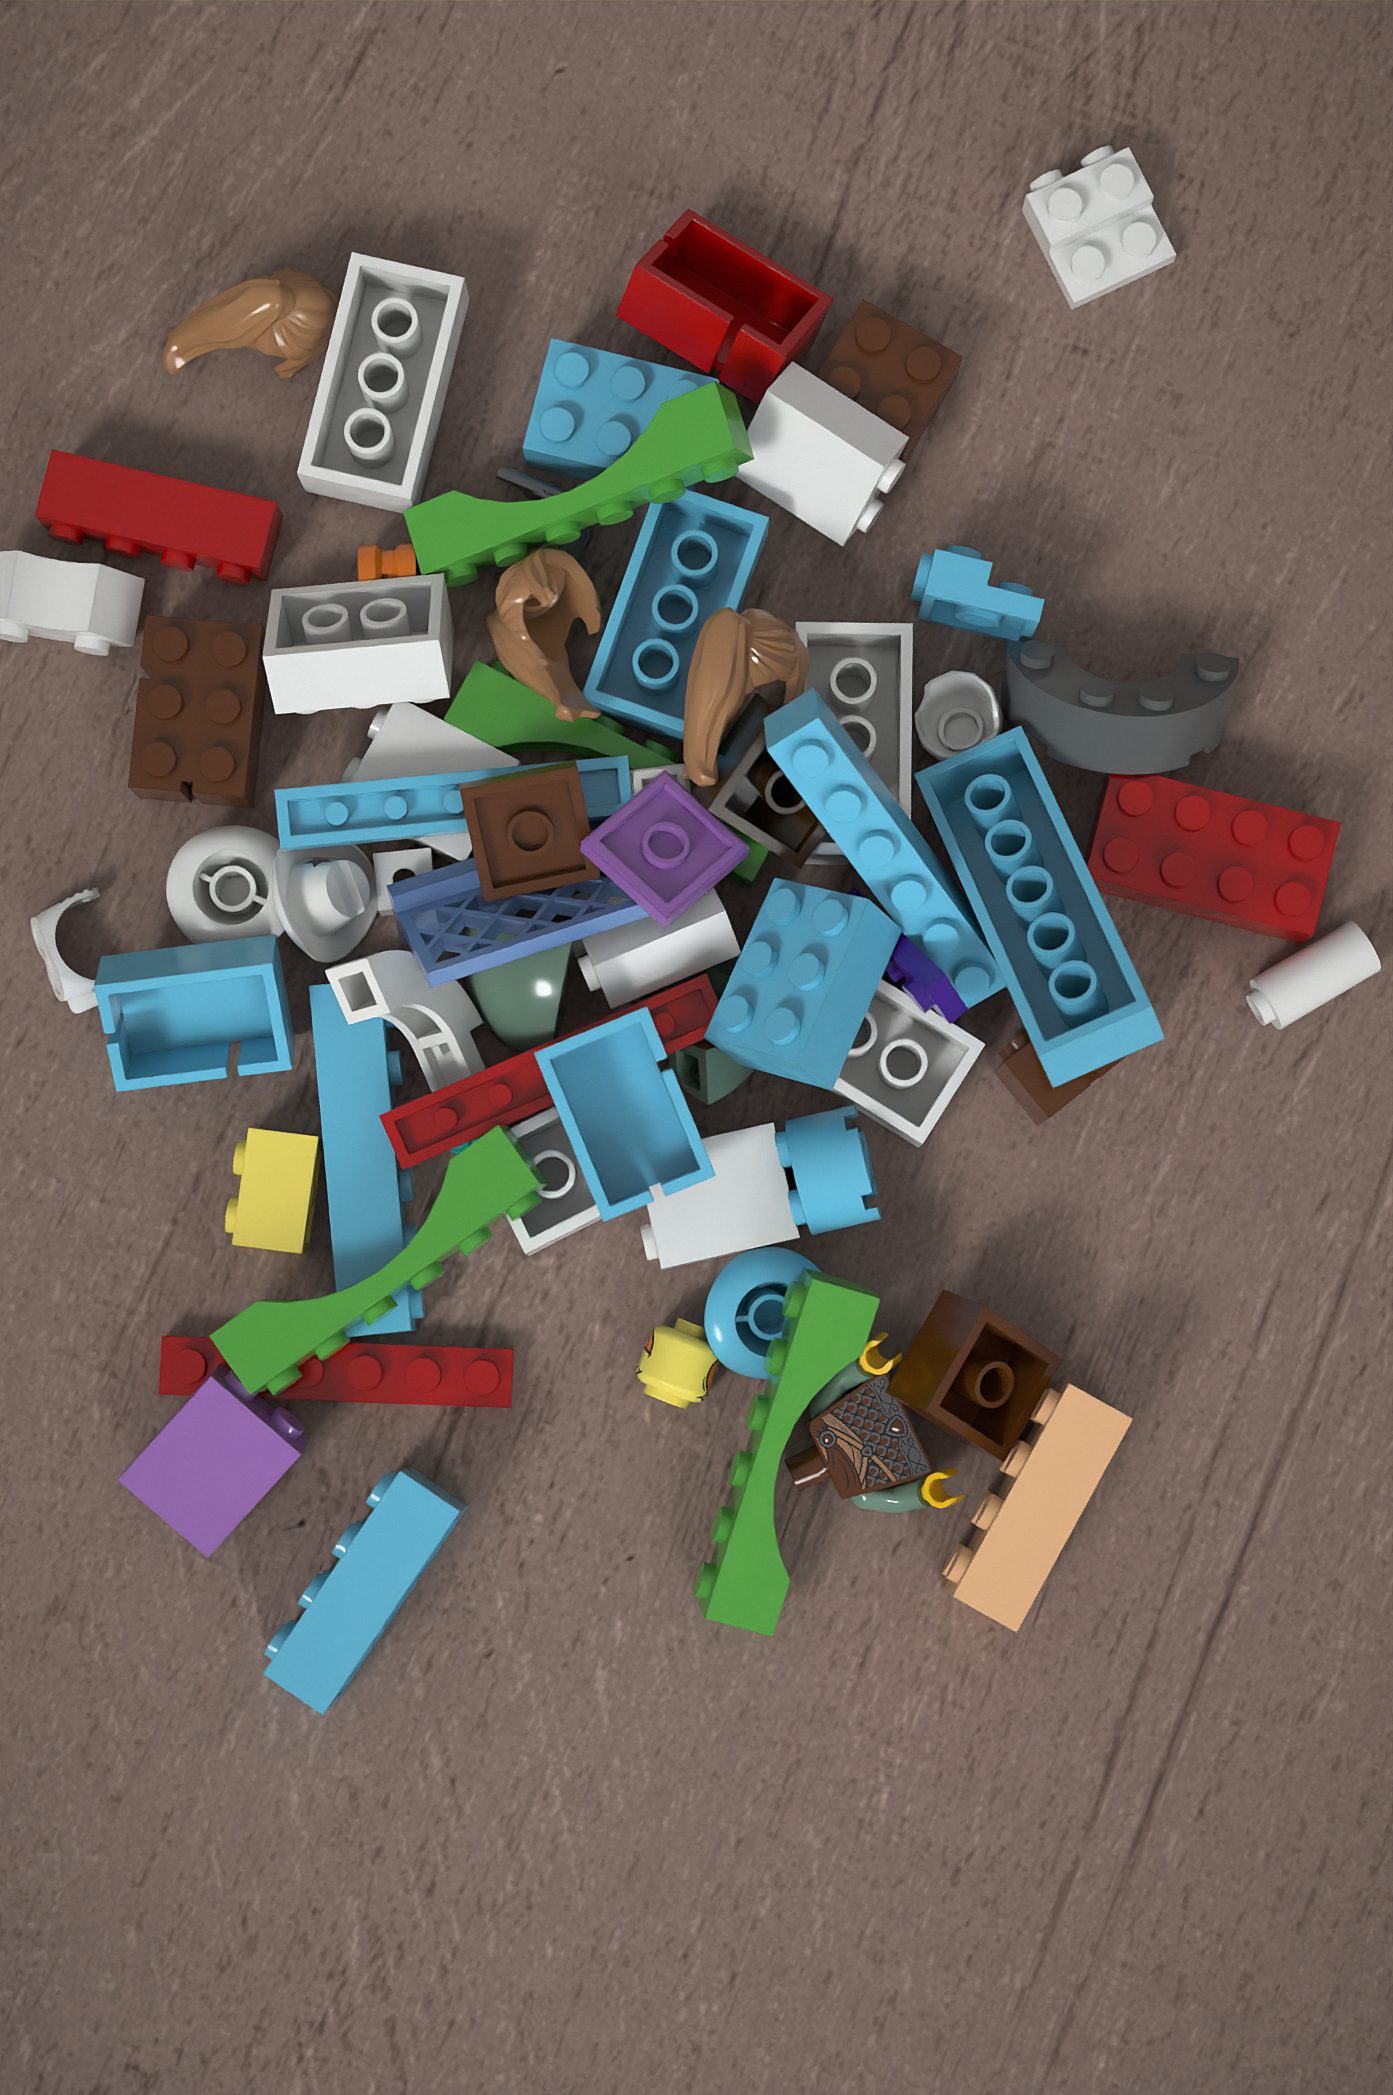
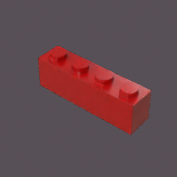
[35,449,283,585]

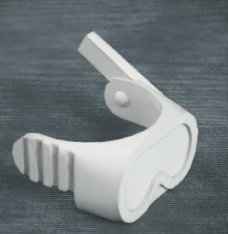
[31,887,100,1014]

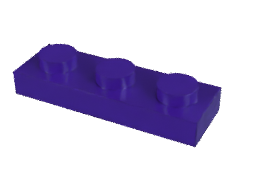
[846,887,968,1024]

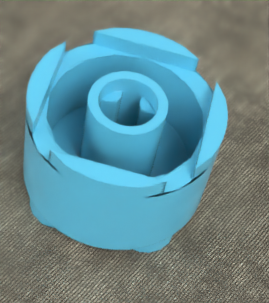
[774,1104,882,1235]

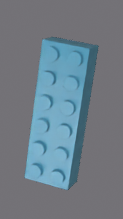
[914,725,1165,1088]

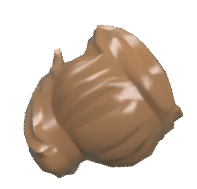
[162,267,339,379]
[484,547,604,723]
[681,607,810,787]

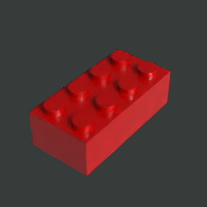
[1084,773,1341,944]

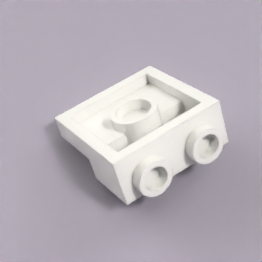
[1022,145,1176,310]

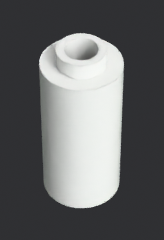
[1246,921,1381,1030]

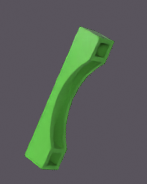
[403,381,755,587]
[443,660,772,890]
[209,1125,549,1396]
[693,1267,881,1637]

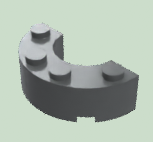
[1000,640,1239,775]

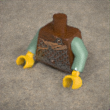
[784,1332,965,1514]

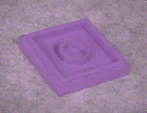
[580,770,750,929]

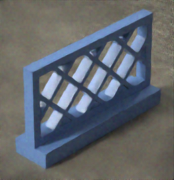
[386,819,650,988]

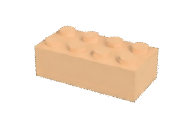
[942,1382,1133,1632]

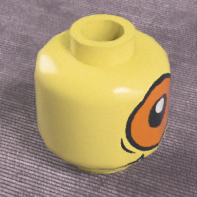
[636,1318,721,1410]

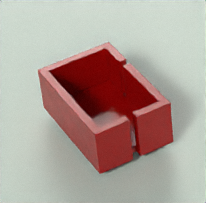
[616,208,834,405]

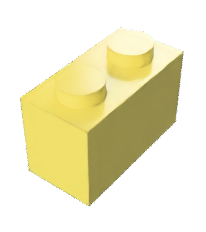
[225,1128,324,1255]

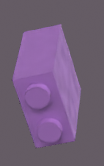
[118,1363,309,1558]

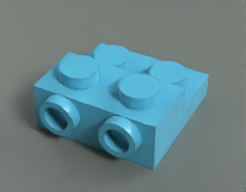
[910,545,1045,643]

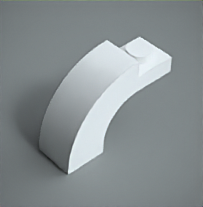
[325,950,486,1092]

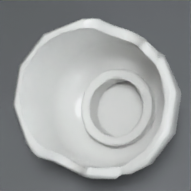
[914,670,1003,762]

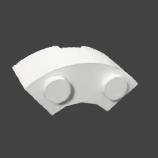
[0,550,145,656]

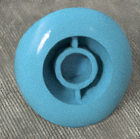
[704,1246,823,1379]

